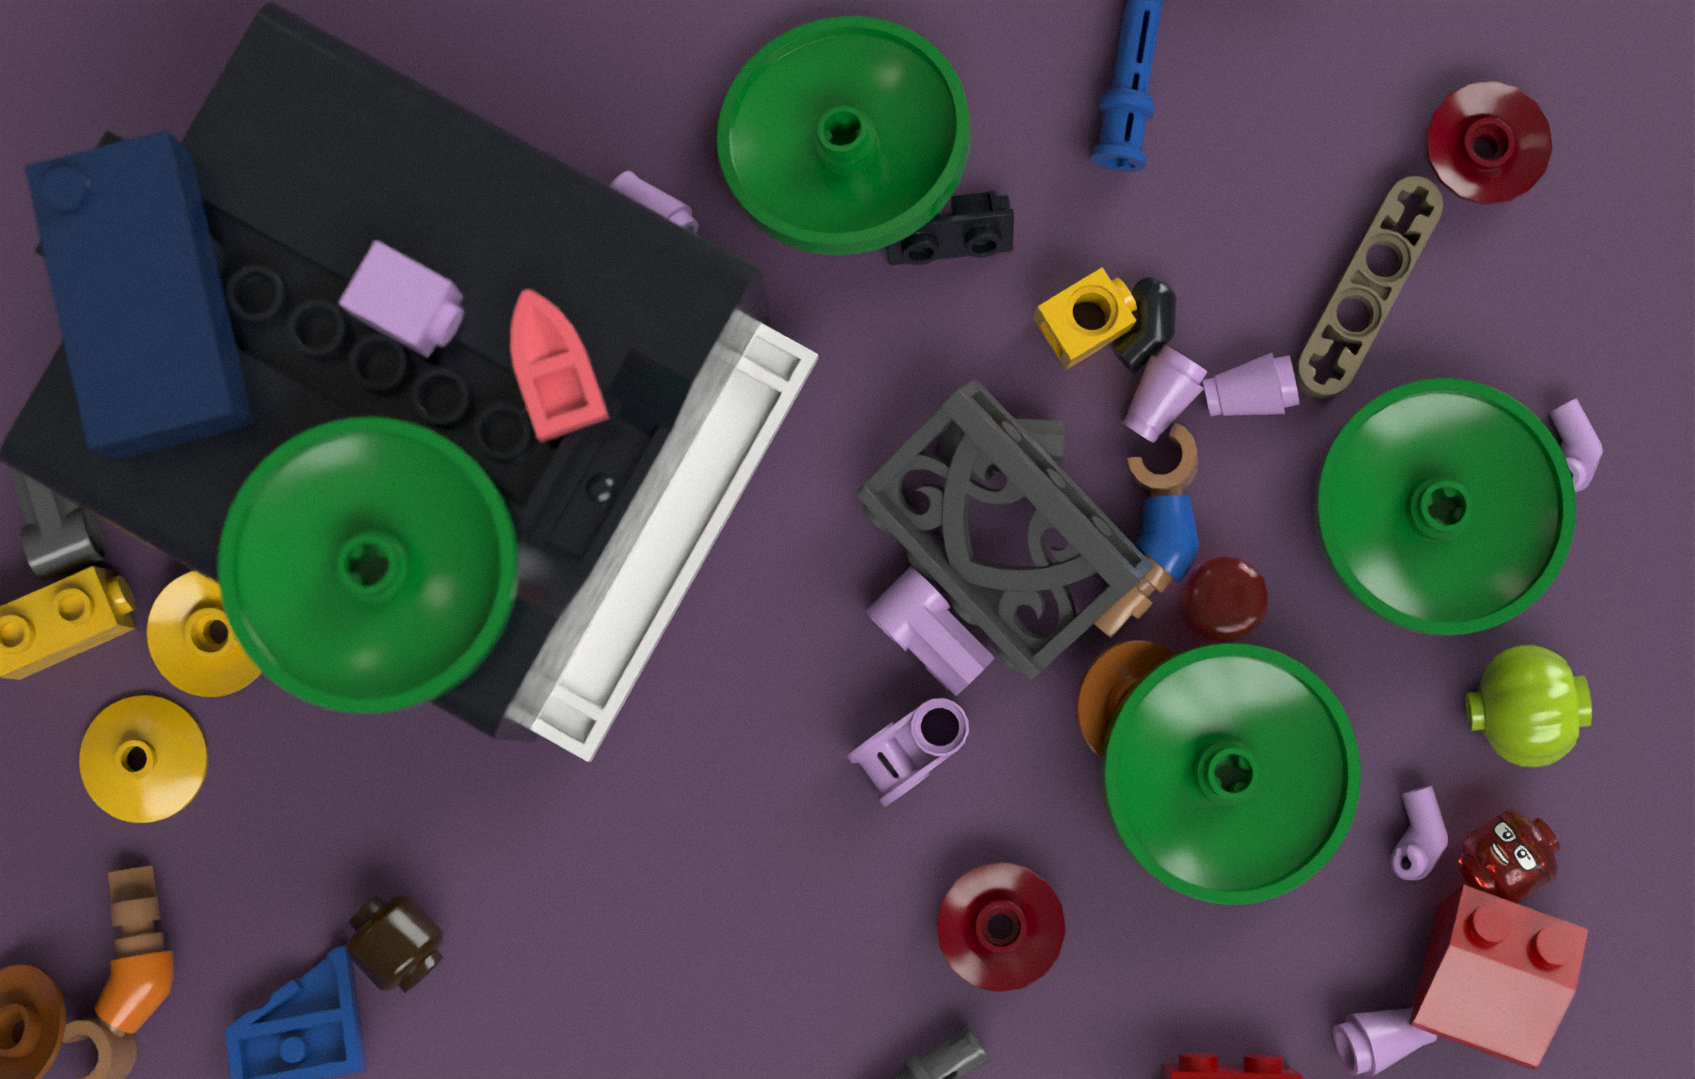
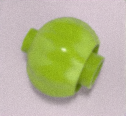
[1465,645,1592,768]

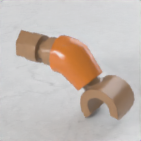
[63,866,174,1079]

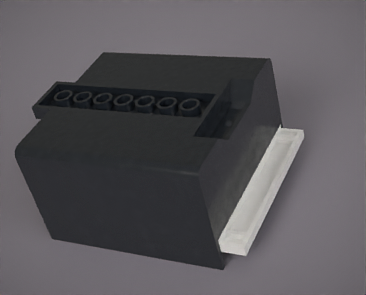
[0,2,819,762]

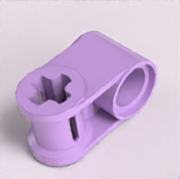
[846,698,969,808]

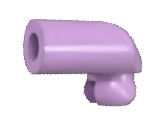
[1548,398,1603,493]
[1390,785,1448,880]

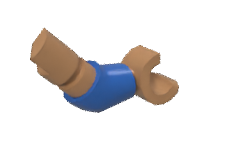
[1093,423,1200,638]

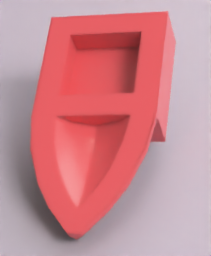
[511,289,609,442]

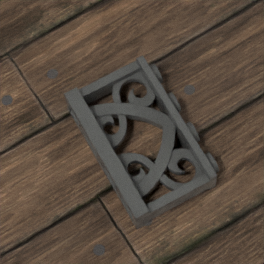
[856,379,1154,680]

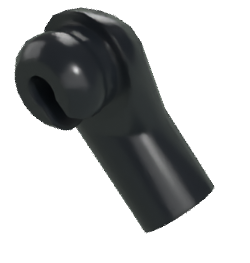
[1114,277,1177,373]

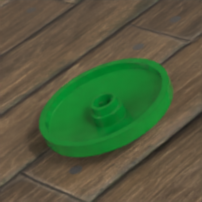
[717,16,971,255]
[1313,378,1576,636]
[218,417,519,714]
[1100,643,1361,905]

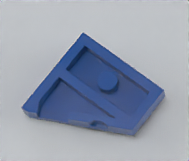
[224,946,367,1079]

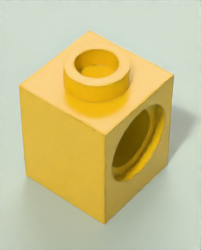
[1033,267,1137,371]

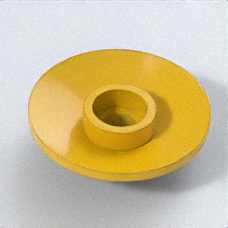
[147,571,262,697]
[79,695,208,823]

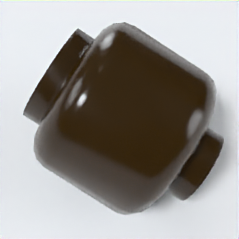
[346,895,444,993]

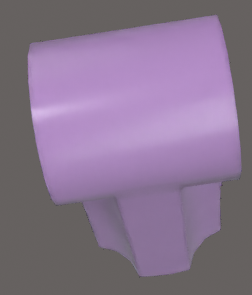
[865,566,995,697]

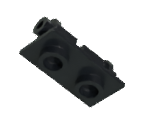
[888,190,1014,266]

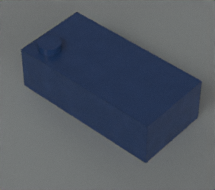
[24,130,254,460]

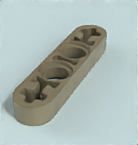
[1293,176,1444,400]

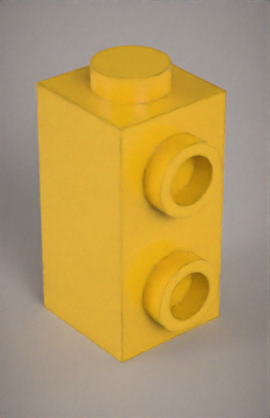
[0,566,137,680]

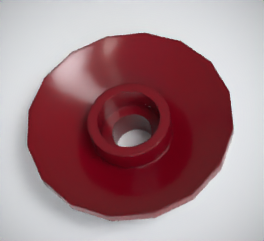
[1425,81,1553,205]
[936,862,1066,993]

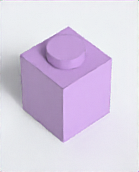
[339,240,464,358]

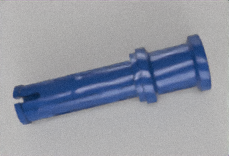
[1089,0,1163,172]

